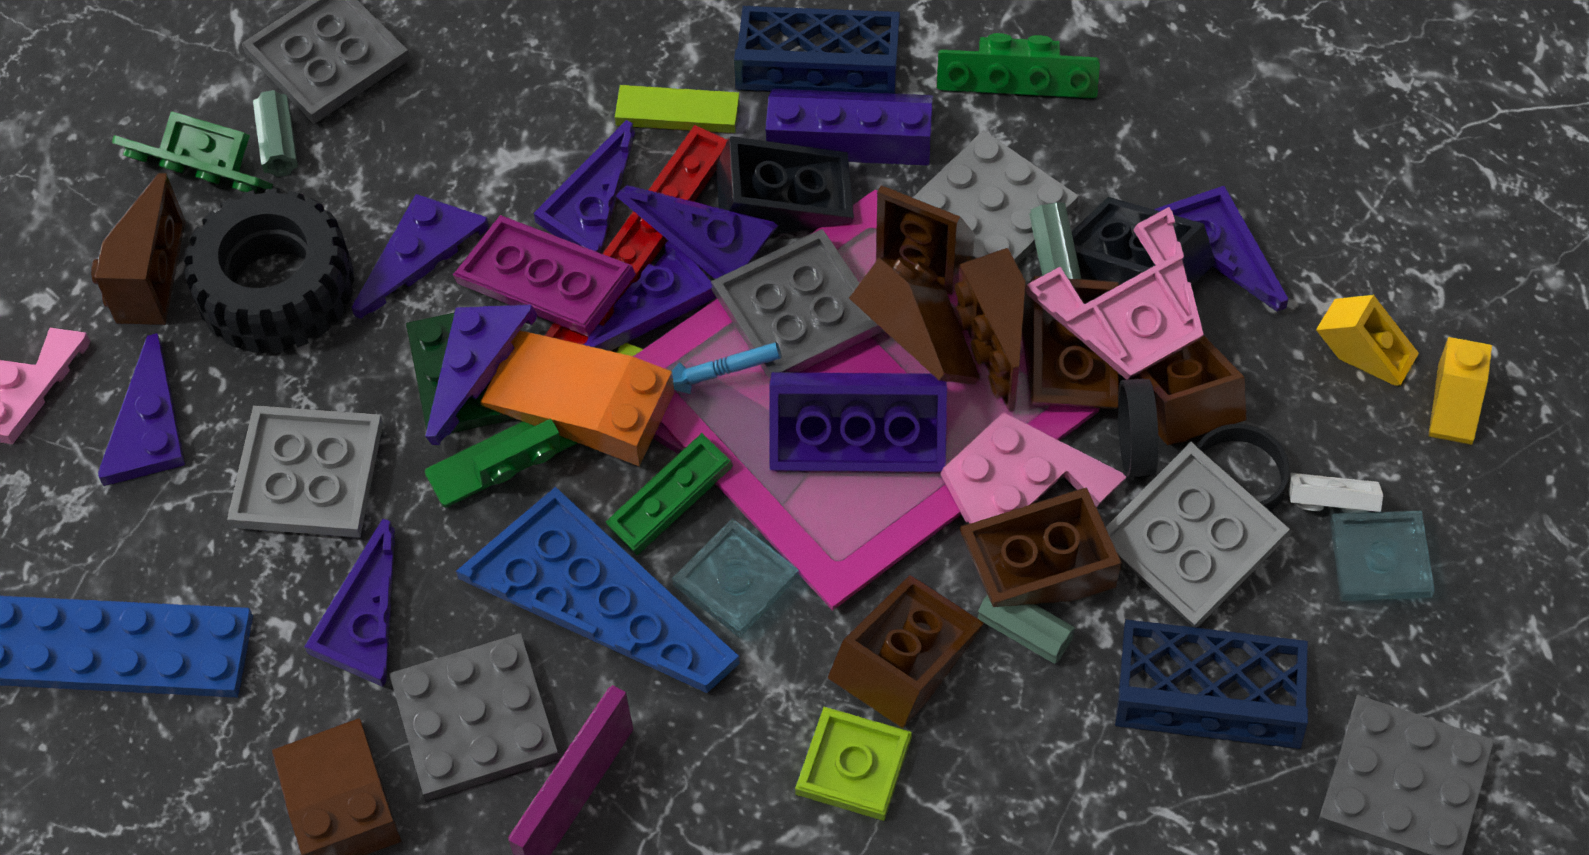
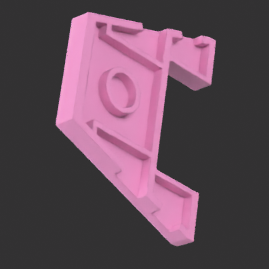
[1025,207,1204,380]
[0,328,90,444]
[941,412,1126,523]

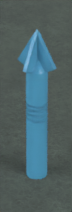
[672,342,782,394]

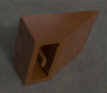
[953,248,1026,412]

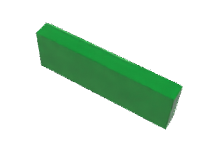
[606,433,733,556]

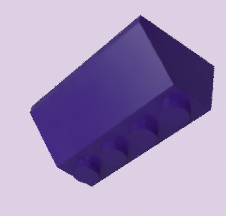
[765,89,933,166]
[769,372,947,472]

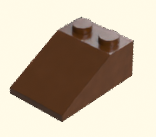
[91,173,186,325]
[876,185,975,295]
[849,257,980,385]
[1022,276,1118,409]
[1125,335,1246,446]
[960,487,1121,607]
[827,575,984,728]
[272,718,402,855]

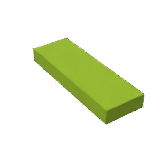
[615,85,740,133]

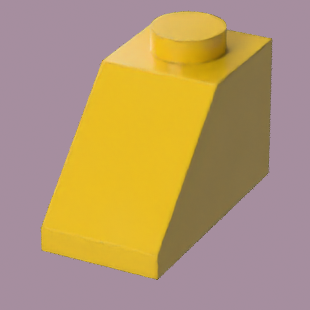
[1316,295,1419,385]
[1428,337,1492,445]

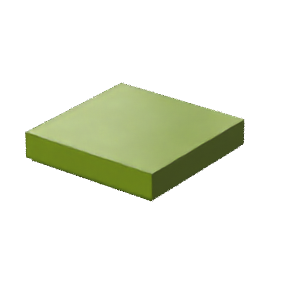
[795,707,912,821]

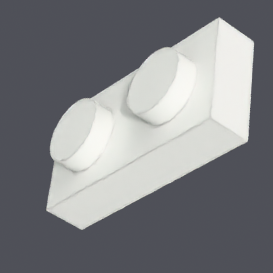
[1288,473,1383,516]

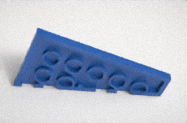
[456,487,740,693]

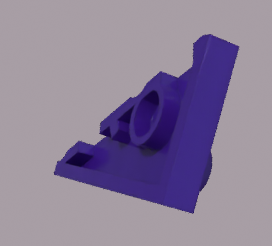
[533,120,635,253]
[616,185,778,279]
[1154,186,1289,312]
[351,194,489,319]
[583,241,716,351]
[425,305,537,445]
[98,333,185,486]
[304,519,395,687]

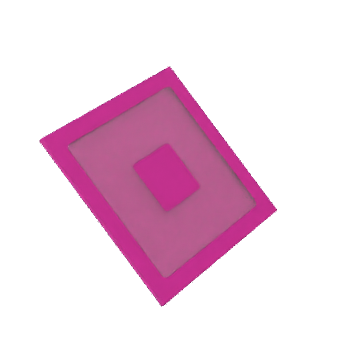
[633,189,1099,611]

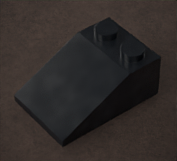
[716,136,854,235]
[1072,197,1216,287]

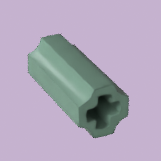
[253,90,298,177]
[1029,202,1081,279]
[977,594,1075,664]

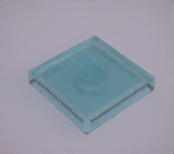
[1330,511,1435,601]
[672,518,799,638]

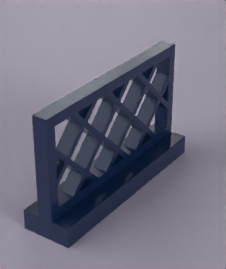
[734,6,900,94]
[1115,619,1308,749]

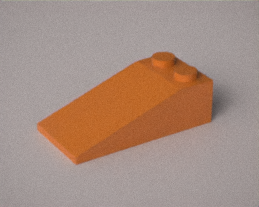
[481,330,674,466]

